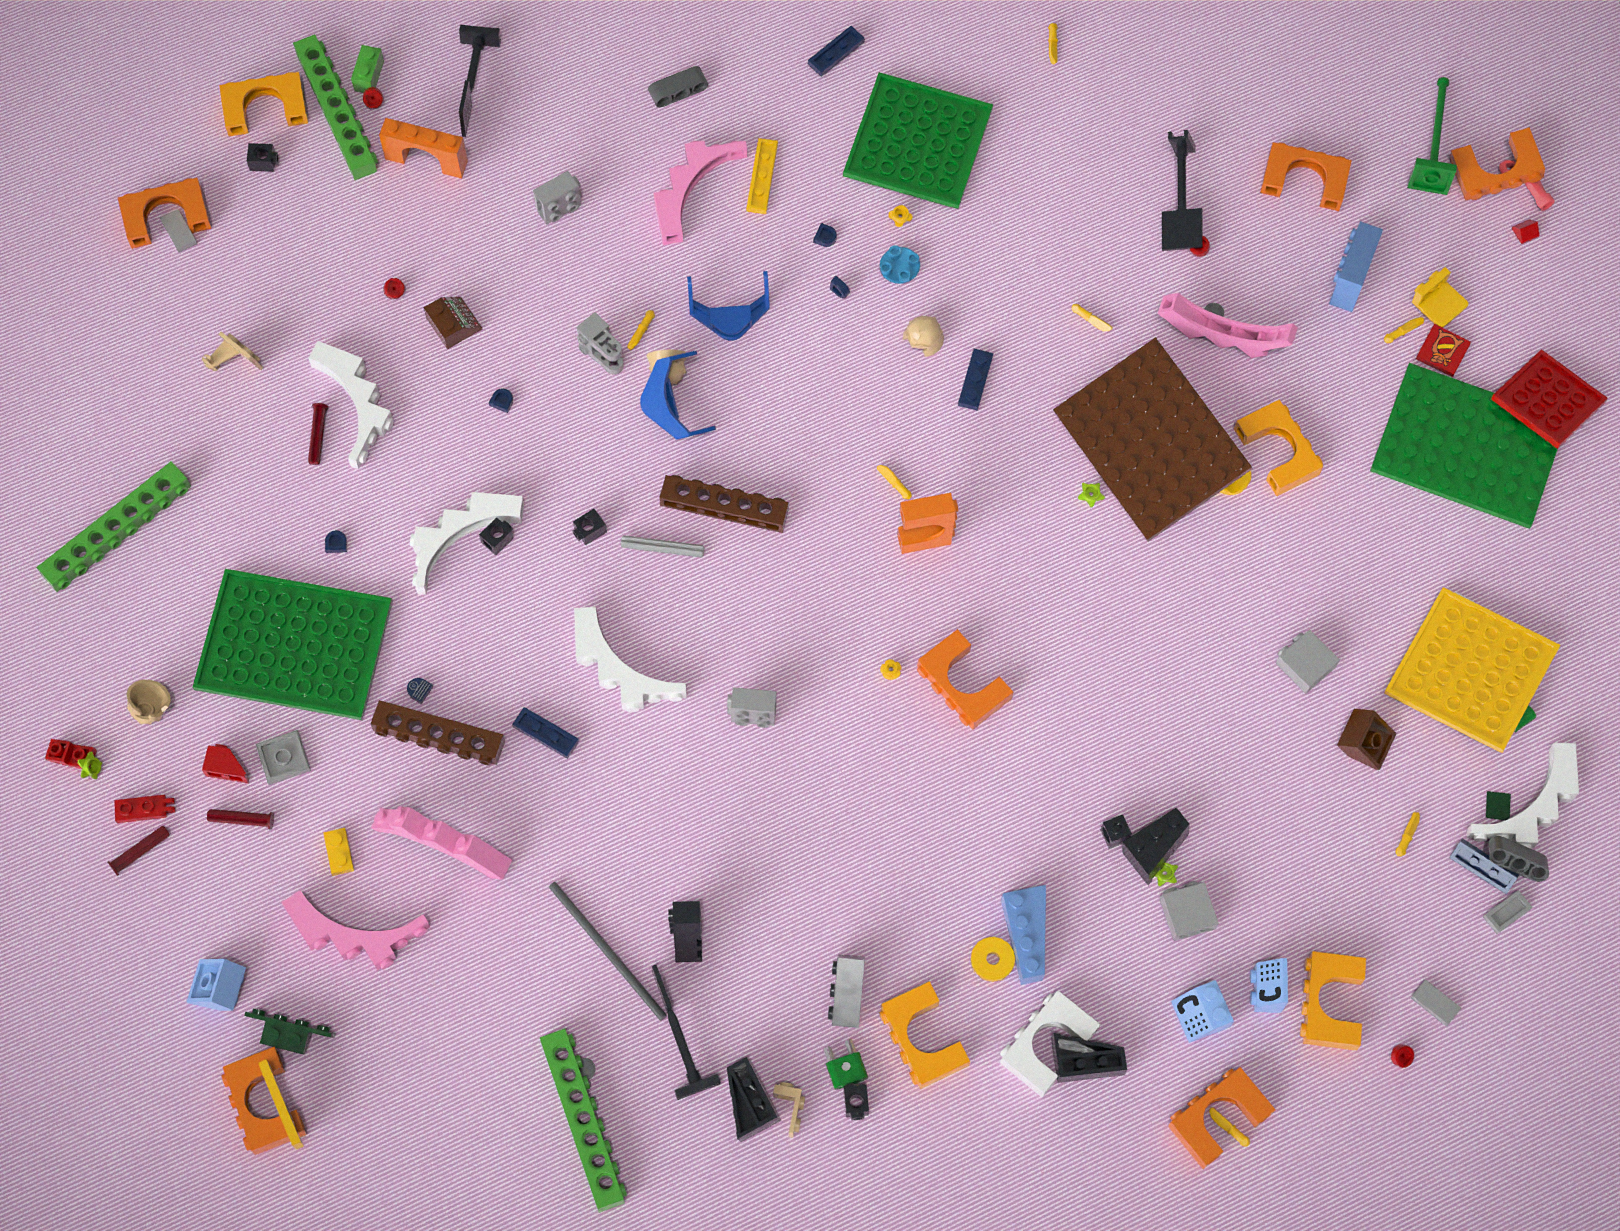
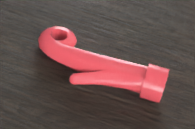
[1499,160,1555,211]

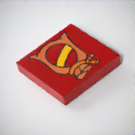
[1416,324,1471,377]

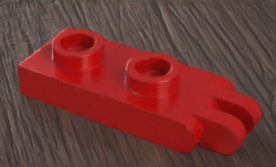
[114,795,175,823]

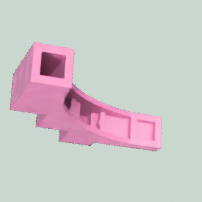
[654,141,747,245]
[1158,293,1298,358]
[371,806,512,880]
[281,890,430,971]

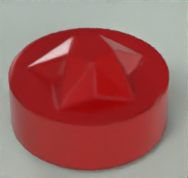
[363,87,383,108]
[1190,236,1210,257]
[383,278,405,299]
[1391,1044,1414,1068]

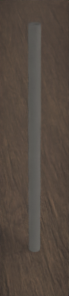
[549,882,667,1021]

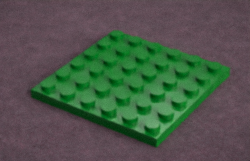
[843,72,993,209]

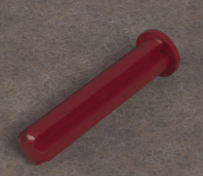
[308,403,329,465]
[207,809,274,830]
[107,826,170,876]

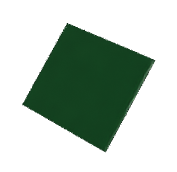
[1486,791,1511,820]

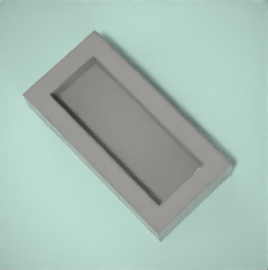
[160,209,197,253]
[1483,890,1533,934]
[1411,979,1461,1027]

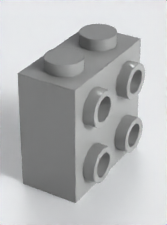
[533,171,582,225]
[1276,630,1340,694]
[727,687,776,728]
[1160,881,1219,941]

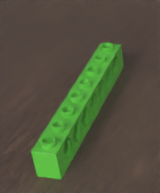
[293,34,378,180]
[36,461,191,592]
[540,1029,627,1213]

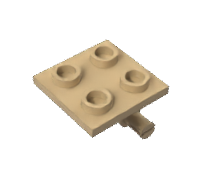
[202,332,264,371]

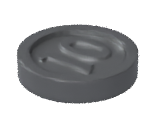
[1204,303,1224,317]
[574,1058,596,1080]

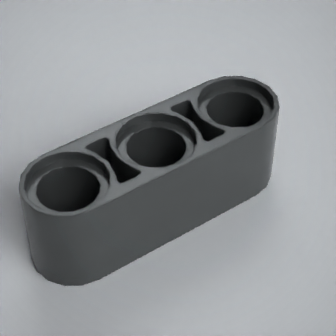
[648,66,709,108]
[1488,836,1549,882]

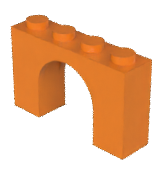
[379,118,468,179]
[1450,127,1545,201]
[1260,142,1352,211]
[117,178,211,249]
[897,492,959,554]
[917,629,1014,730]
[221,1046,307,1155]
[1168,1067,1276,1169]

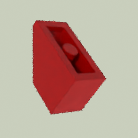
[202,744,249,783]

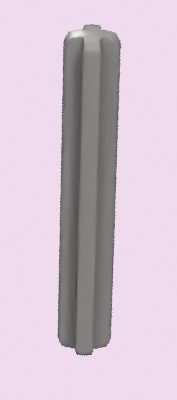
[621,535,705,557]

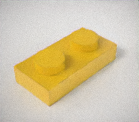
[323,828,354,876]

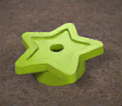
[1078,483,1105,508]
[78,752,102,780]
[1155,863,1178,886]

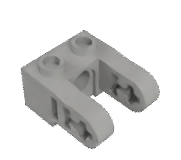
[576,312,624,375]

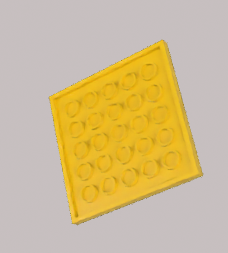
[1384,587,1560,753]

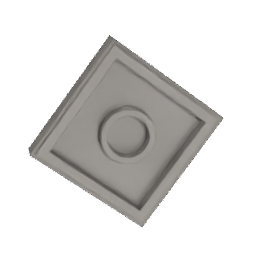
[256,730,311,785]

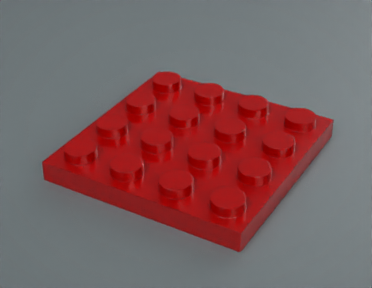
[1491,349,1608,449]

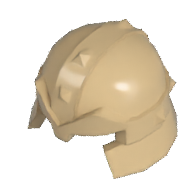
[903,316,944,357]
[646,349,687,385]
[126,680,171,725]

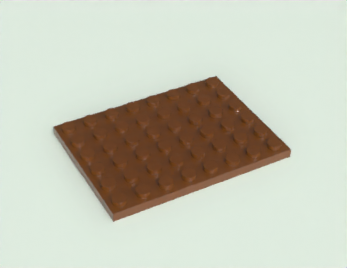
[1053,337,1253,542]

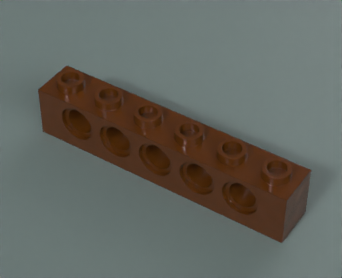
[659,475,789,533]
[371,700,505,765]

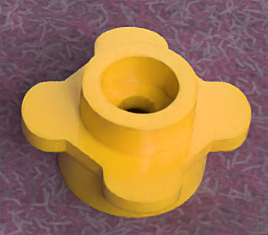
[888,205,913,227]

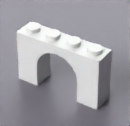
[1000,991,1100,1097]

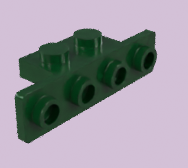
[244,1008,336,1054]

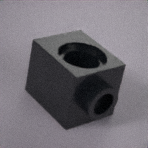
[246,143,279,172]
[572,509,607,545]
[479,517,514,556]
[1100,814,1132,849]
[843,1084,869,1120]

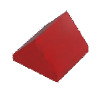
[1512,219,1540,244]

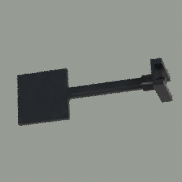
[459,25,501,137]
[1162,130,1203,251]
[652,965,721,1100]

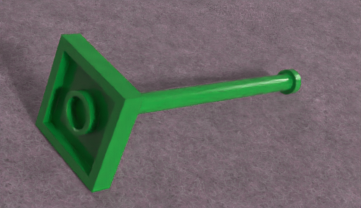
[1407,77,1457,195]

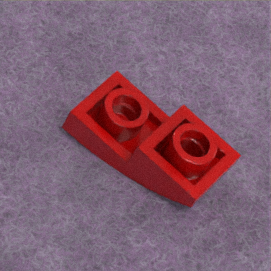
[45,739,97,769]

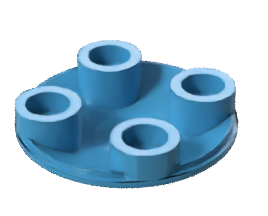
[880,245,920,284]

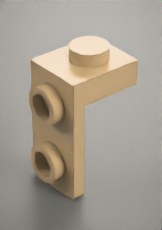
[773,1082,805,1138]

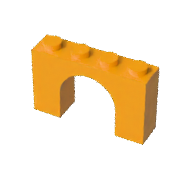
[219,72,308,137]
[1234,399,1323,496]
[1300,951,1366,1051]
[879,981,970,1089]

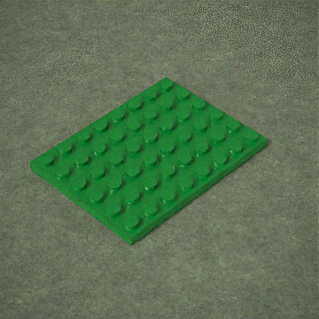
[1370,363,1558,529]
[192,569,392,720]

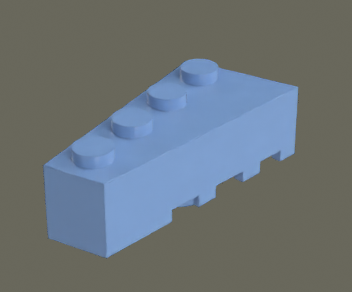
[1329,221,1383,312]
[1001,885,1046,985]

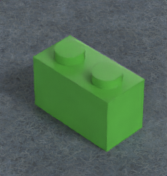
[351,45,384,93]

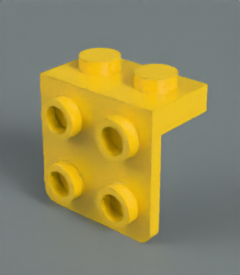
[1412,267,1469,328]

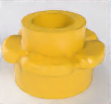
[880,659,902,680]

